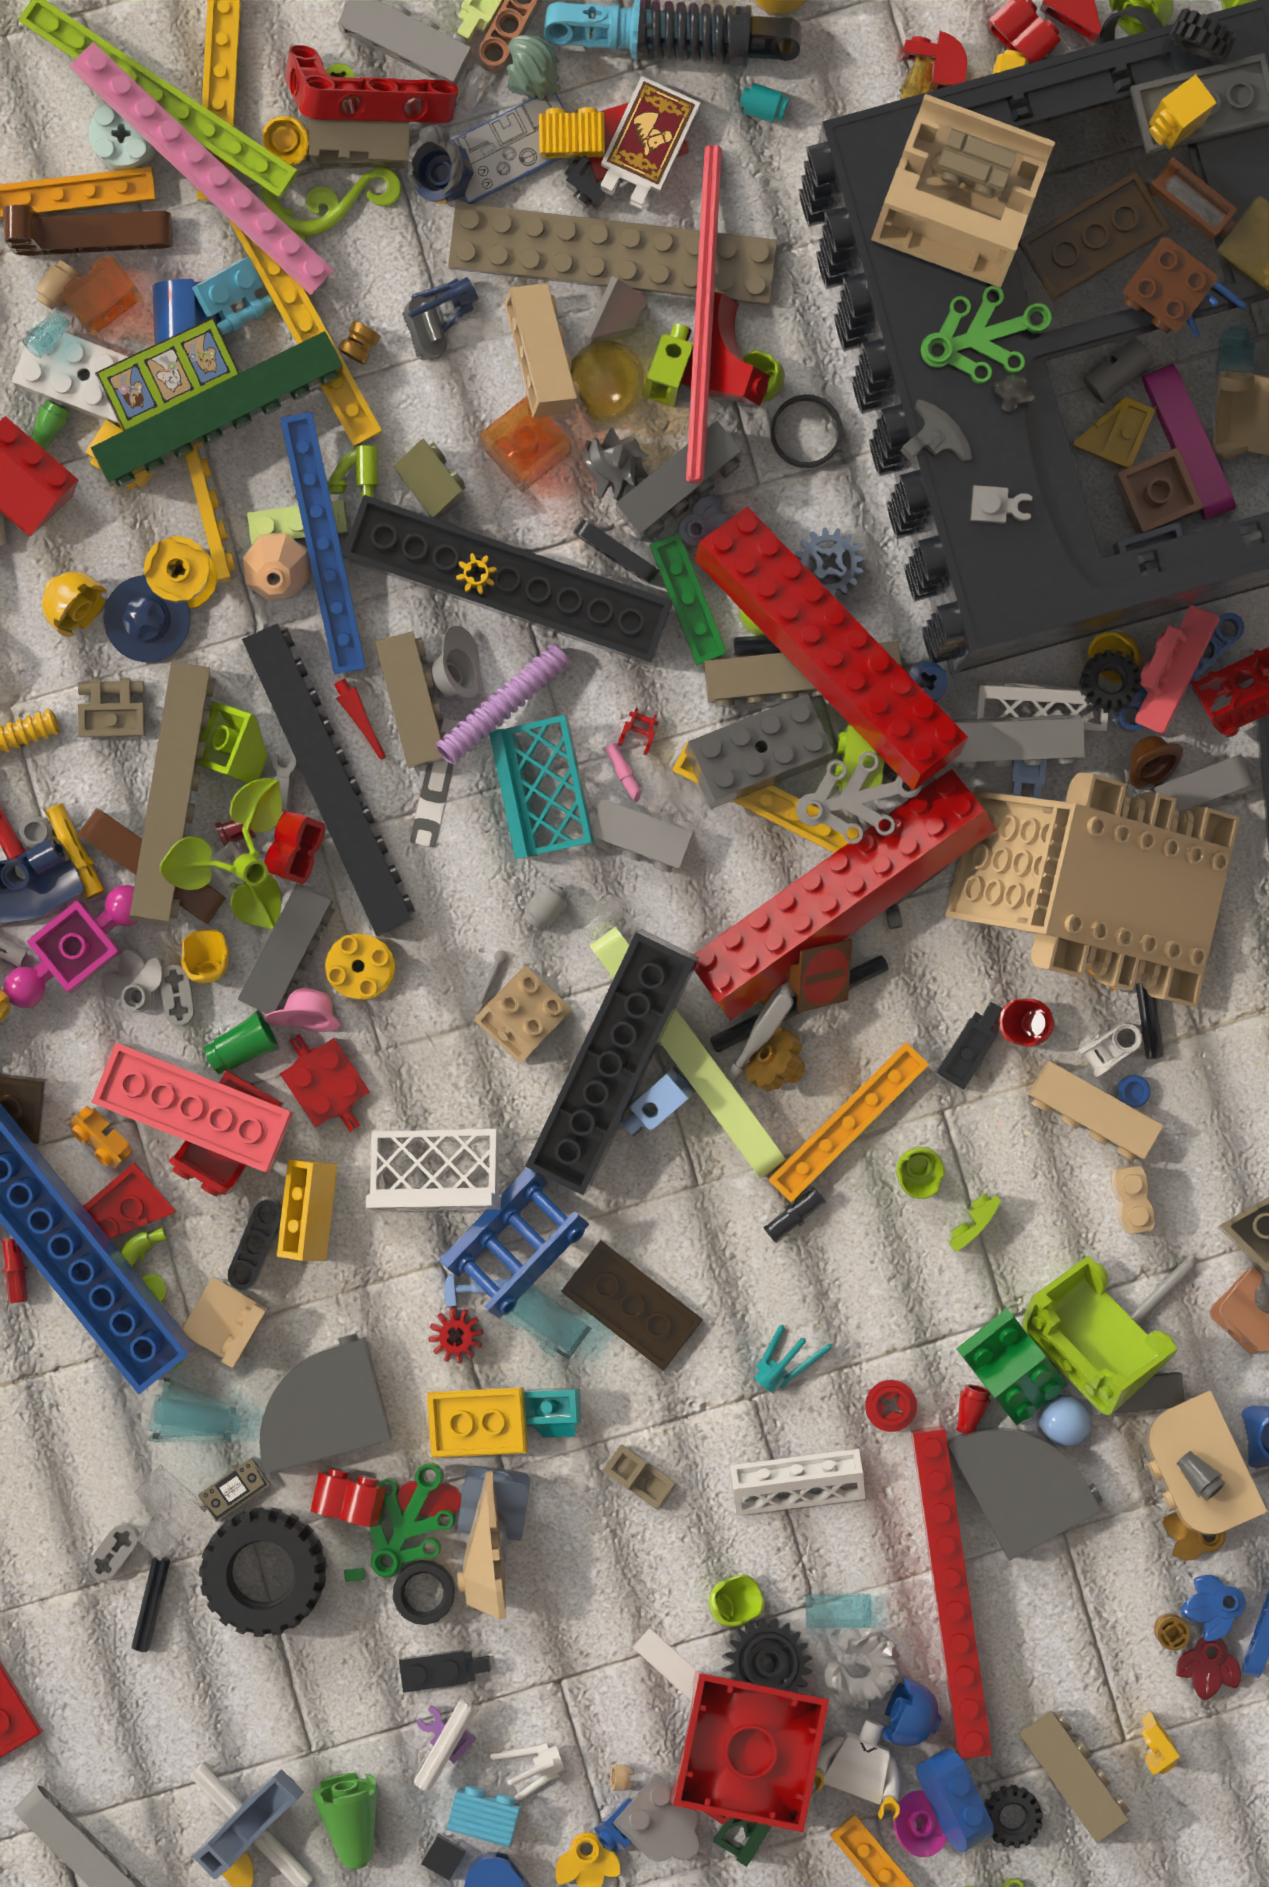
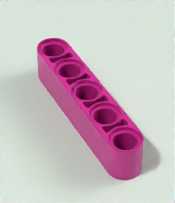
[1142,363,1236,521]

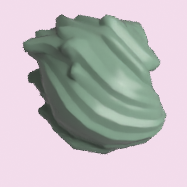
[507,35,561,99]

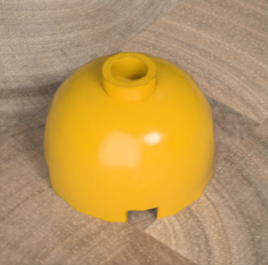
[41,571,106,637]

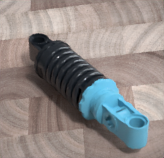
[544,0,801,68]

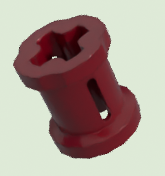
[215,820,256,850]

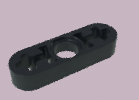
[573,519,659,585]

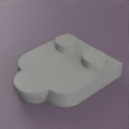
[613,1774,699,1862]

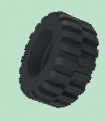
[199,1507,327,1637]

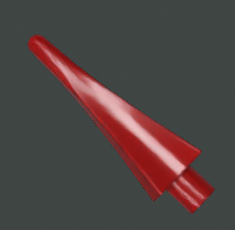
[334,678,386,760]

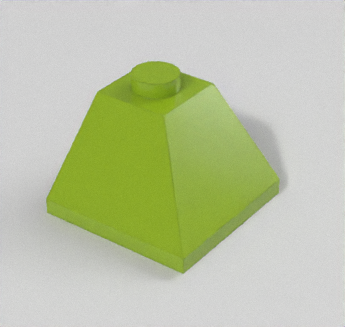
[196,701,267,783]

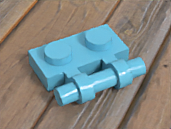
[192,257,274,336]

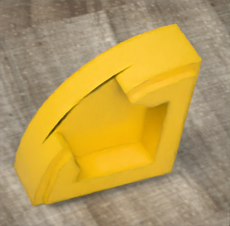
[222,1850,254,1887]

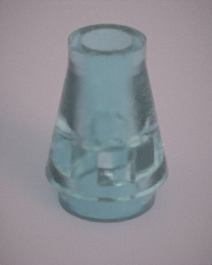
[22,310,71,359]

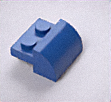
[152,279,224,344]

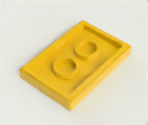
[427,1387,528,1458]

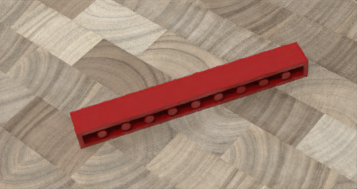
[910,1425,992,1759]

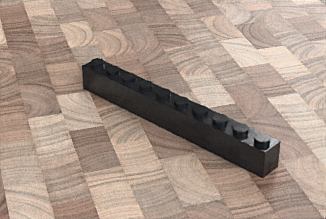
[242,623,416,936]

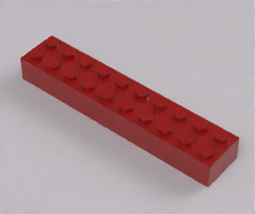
[694,506,968,791]
[694,769,996,1021]

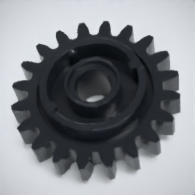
[722,1618,812,1693]

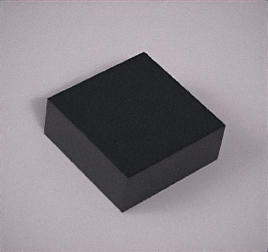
[421,1834,466,1881]

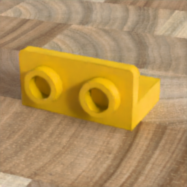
[1141,1712,1180,1775]

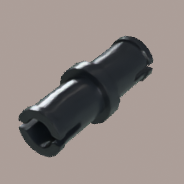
[763,1186,826,1243]

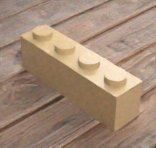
[504,283,579,418]
[1027,1061,1163,1162]

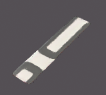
[410,718,460,847]

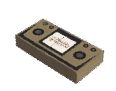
[198,1457,271,1522]

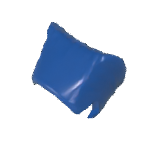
[1241,1406,1269,1468]

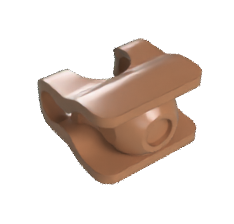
[1209,1267,1269,1354]

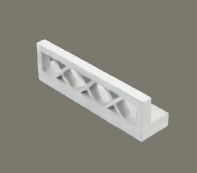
[976,680,1110,731]
[730,1449,865,1516]

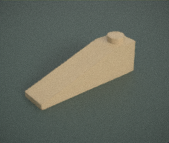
[458,1471,506,1619]

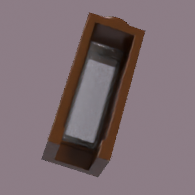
[1148,157,1238,243]

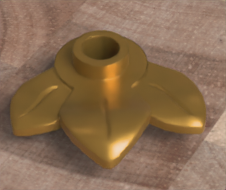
[1162,1512,1226,1561]

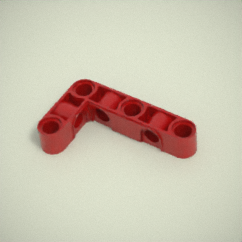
[285,45,459,123]

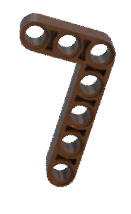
[3,205,173,256]

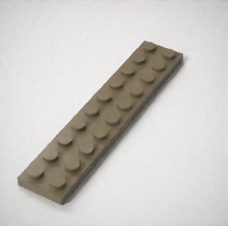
[448,203,777,306]

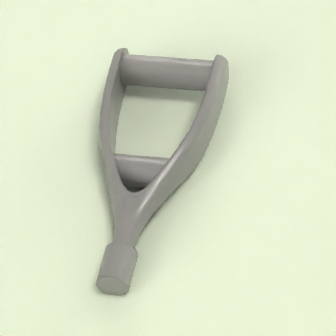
[725,979,795,1082]

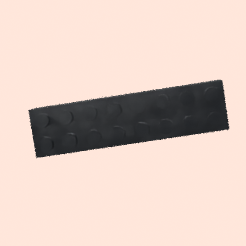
[525,929,700,1195]

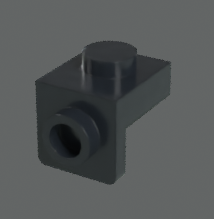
[564,155,605,209]

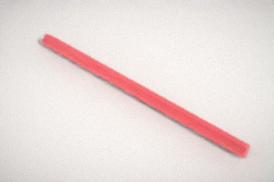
[686,145,722,483]

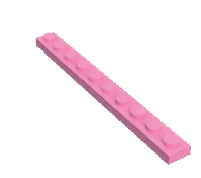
[69,42,334,295]

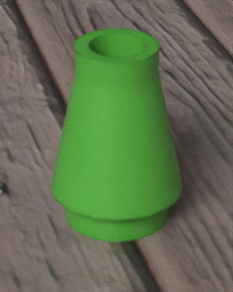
[31,399,70,450]

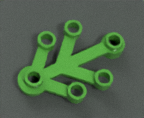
[920,286,1052,384]

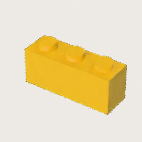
[1149,74,1217,150]
[277,1159,338,1261]

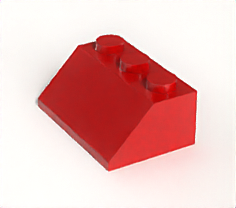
[0,416,79,537]

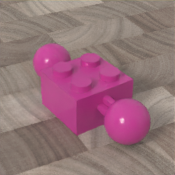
[3,885,138,1008]

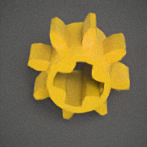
[456,553,497,595]

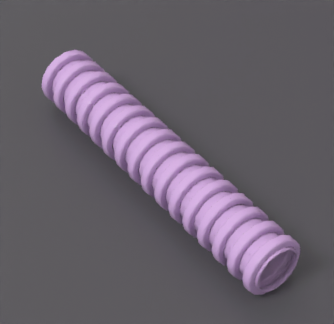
[436,644,570,765]

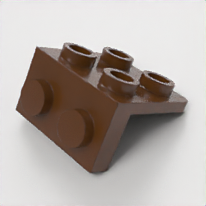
[1122,237,1217,334]

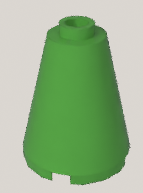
[312,1773,378,1869]

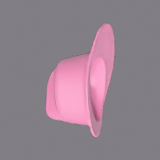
[264,988,341,1032]

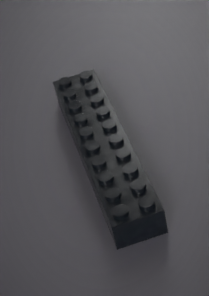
[342,495,672,666]

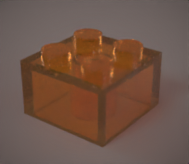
[60,255,143,337]
[479,396,571,493]

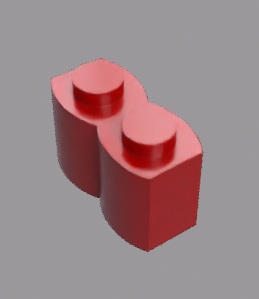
[986,0,1061,64]
[264,810,325,885]
[310,1468,386,1527]

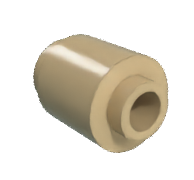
[35,260,81,310]

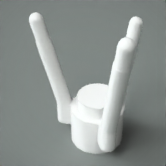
[490,1743,566,1803]

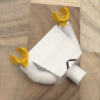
[813,1719,900,1822]

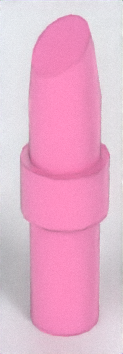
[604,743,641,802]

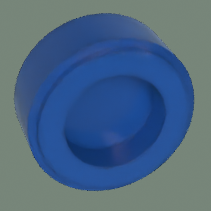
[1117,1075,1151,1108]

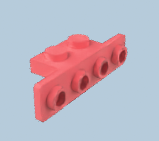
[1135,605,1220,734]

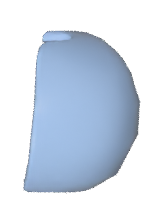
[1039,1394,1092,1448]

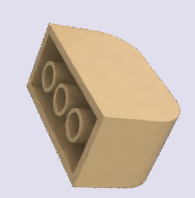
[1147,1390,1267,1535]

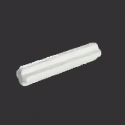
[414,1700,476,1792]

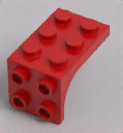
[169,1070,283,1197]

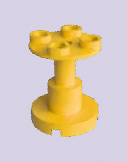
[143,536,217,609]
[325,933,396,1000]

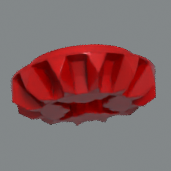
[865,1379,917,1432]

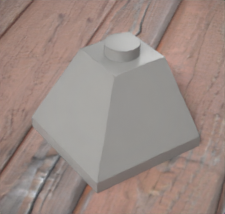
[585,276,651,349]

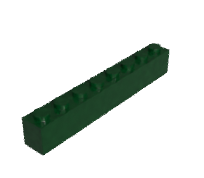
[90,331,343,488]

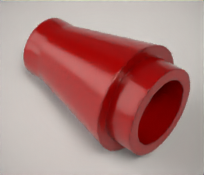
[956,1384,991,1434]

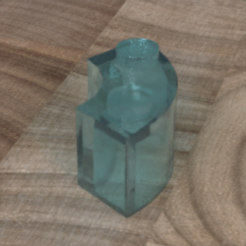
[501,1284,592,1360]

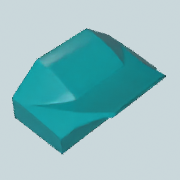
[524,1388,581,1438]

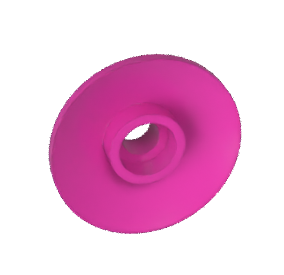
[894,1790,947,1857]

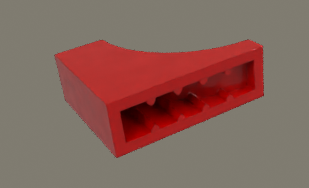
[681,292,770,407]

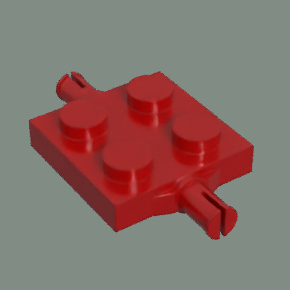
[280,1033,370,1133]

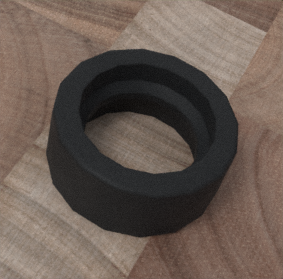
[392,1560,455,1625]

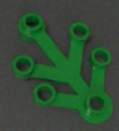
[369,1462,456,1578]

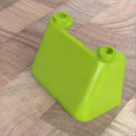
[1022,1255,1178,1415]

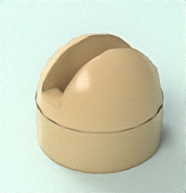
[610,1764,635,1791]

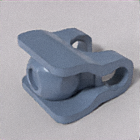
[458,1466,530,1541]

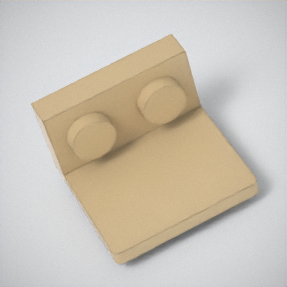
[474,966,571,1064]
[182,1277,269,1368]

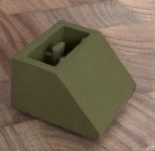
[394,438,466,520]

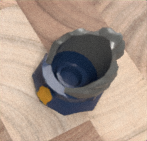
[407,124,474,204]

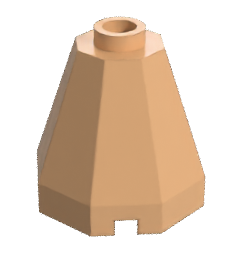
[243,532,311,601]

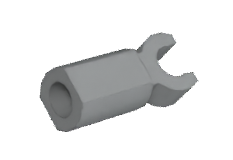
[272,754,297,811]

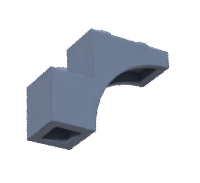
[192,1769,304,1880]

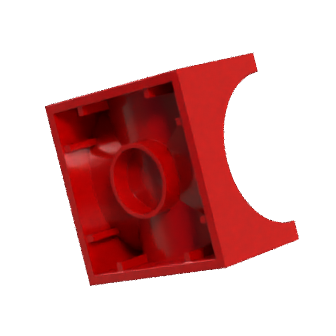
[670,1671,829,1833]

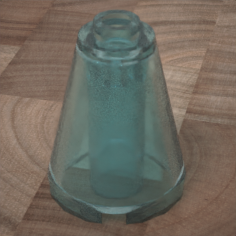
[148,1377,241,1443]

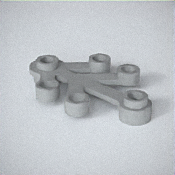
[796,751,922,844]

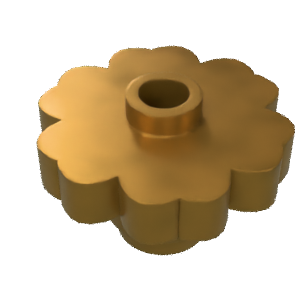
[745,1026,805,1092]

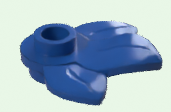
[1181,1575,1246,1641]

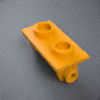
[69,1106,133,1171]

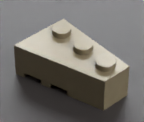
[309,118,411,169]

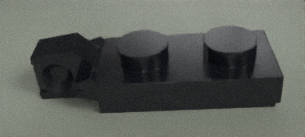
[936,1002,1002,1090]
[399,1649,491,1693]

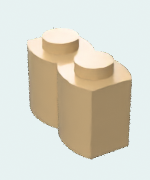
[1111,1164,1155,1234]

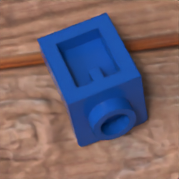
[594,1798,632,1852]

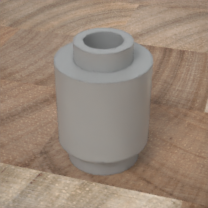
[522,882,568,932]

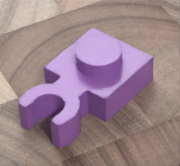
[417,1705,476,1764]

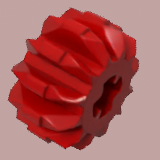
[428,1308,484,1364]

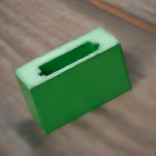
[344,1567,365,1582]

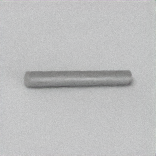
[1129,1257,1197,1325]

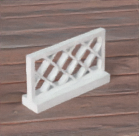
[366,1129,501,1212]

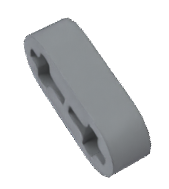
[160,965,195,1026]
[88,1523,139,1580]

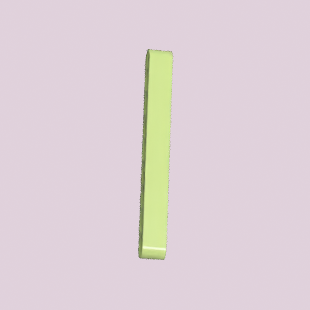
[589,927,786,1179]

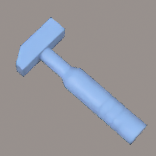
[444,1273,511,1307]

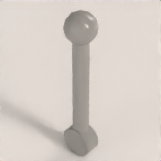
[473,950,507,1014]

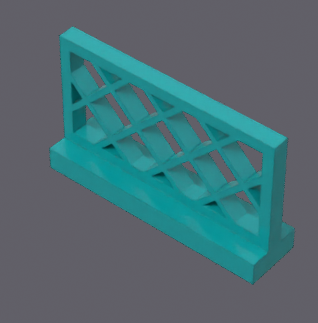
[489,715,594,859]

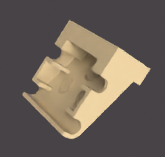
[871,94,1055,288]

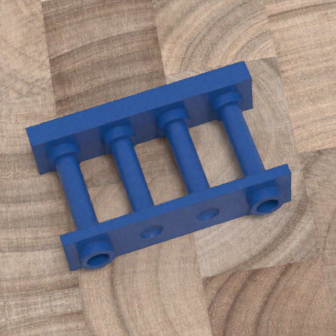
[439,1168,589,1319]

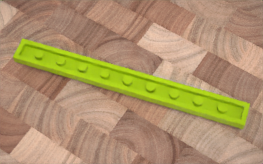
[18,0,299,199]

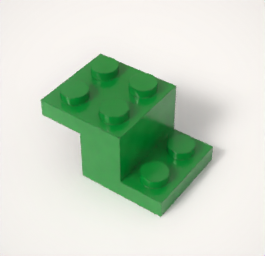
[956,1308,1067,1426]

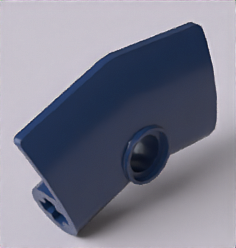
[0,836,85,924]

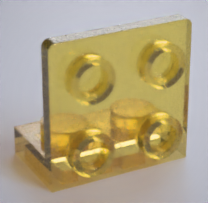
[1218,196,1269,291]

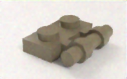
[78,678,145,738]

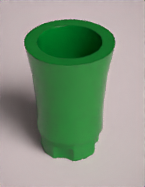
[203,1010,279,1074]

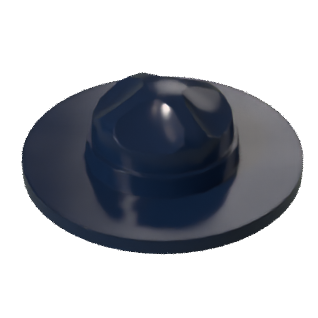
[104,575,190,662]

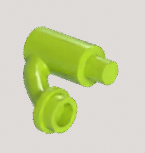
[327,445,379,499]

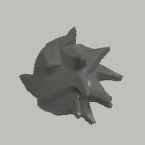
[582,428,649,501]

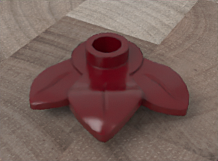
[1176,1637,1241,1701]

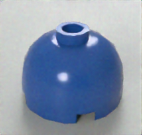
[882,1678,942,1747]

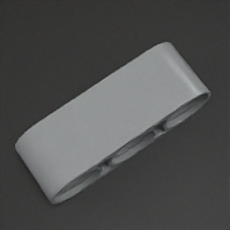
[1154,754,1253,813]

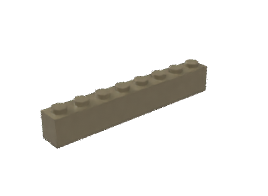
[130,661,216,927]

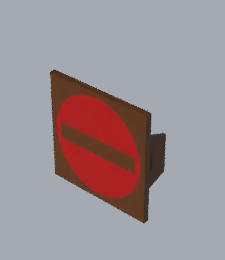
[789,939,852,1013]

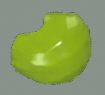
[708,1574,765,1627]

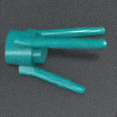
[754,1325,832,1394]

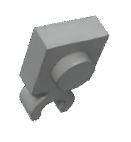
[970,485,1032,524]

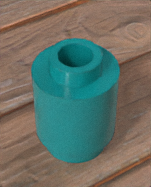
[739,83,789,123]

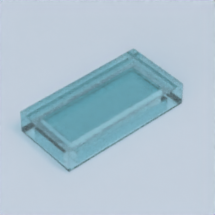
[805,1593,871,1628]

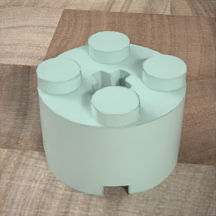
[89,104,157,171]

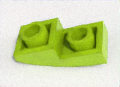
[947,1193,1001,1252]

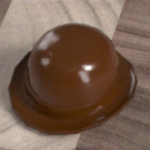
[1129,736,1183,790]

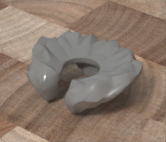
[825,1627,901,1709]

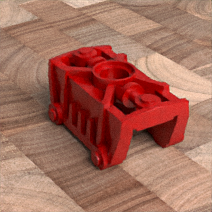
[1190,647,1269,737]

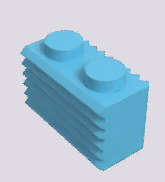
[447,1785,523,1847]

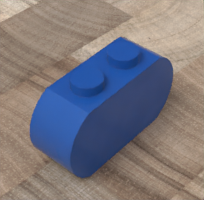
[916,1748,994,1853]
[464,1852,532,1887]

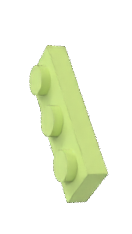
[247,500,348,545]

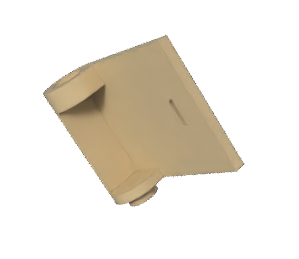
[1212,370,1269,459]

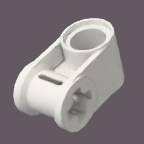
[1077,1023,1142,1077]

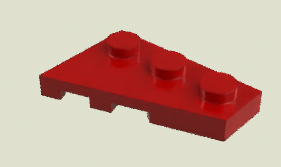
[83,1162,177,1239]

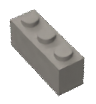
[591,798,693,873]

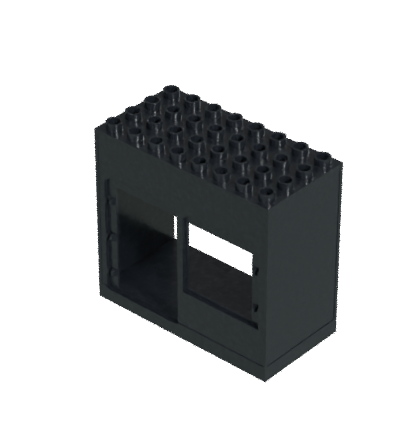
[798,0,1269,675]

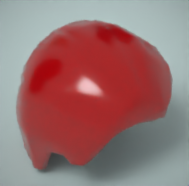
[999,998,1054,1047]

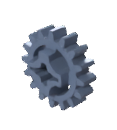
[795,527,864,597]

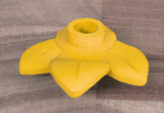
[555,1832,620,1887]

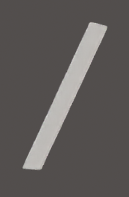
[633,1629,697,1701]

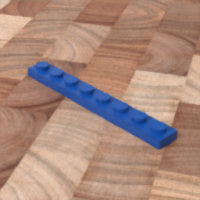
[280,412,366,675]

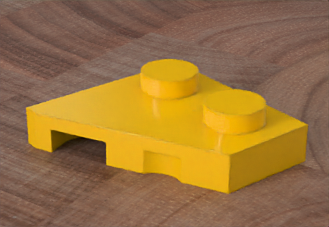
[1072,397,1156,469]

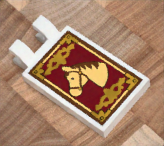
[600,76,701,210]

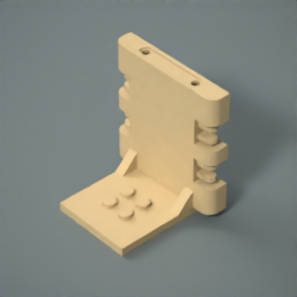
[945,773,1240,1008]

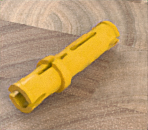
[45,803,105,900]

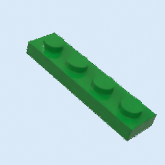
[649,533,727,666]

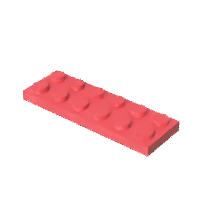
[91,1042,293,1174]

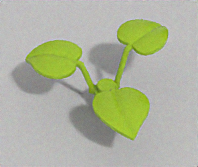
[159,778,282,930]

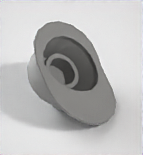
[431,625,479,699]

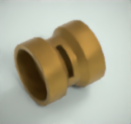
[337,320,381,365]
[1154,1613,1190,1650]

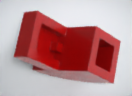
[902,31,968,90]

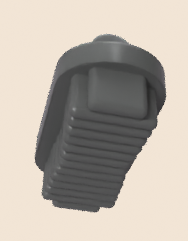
[402,296,447,360]

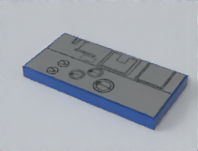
[451,93,566,204]

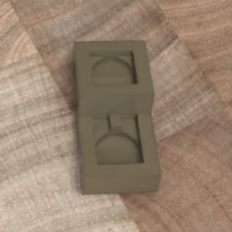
[603,1444,678,1510]

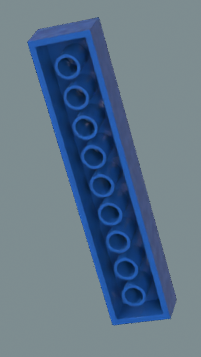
[0,1103,196,1395]

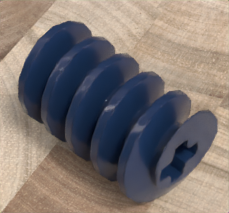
[908,661,948,703]

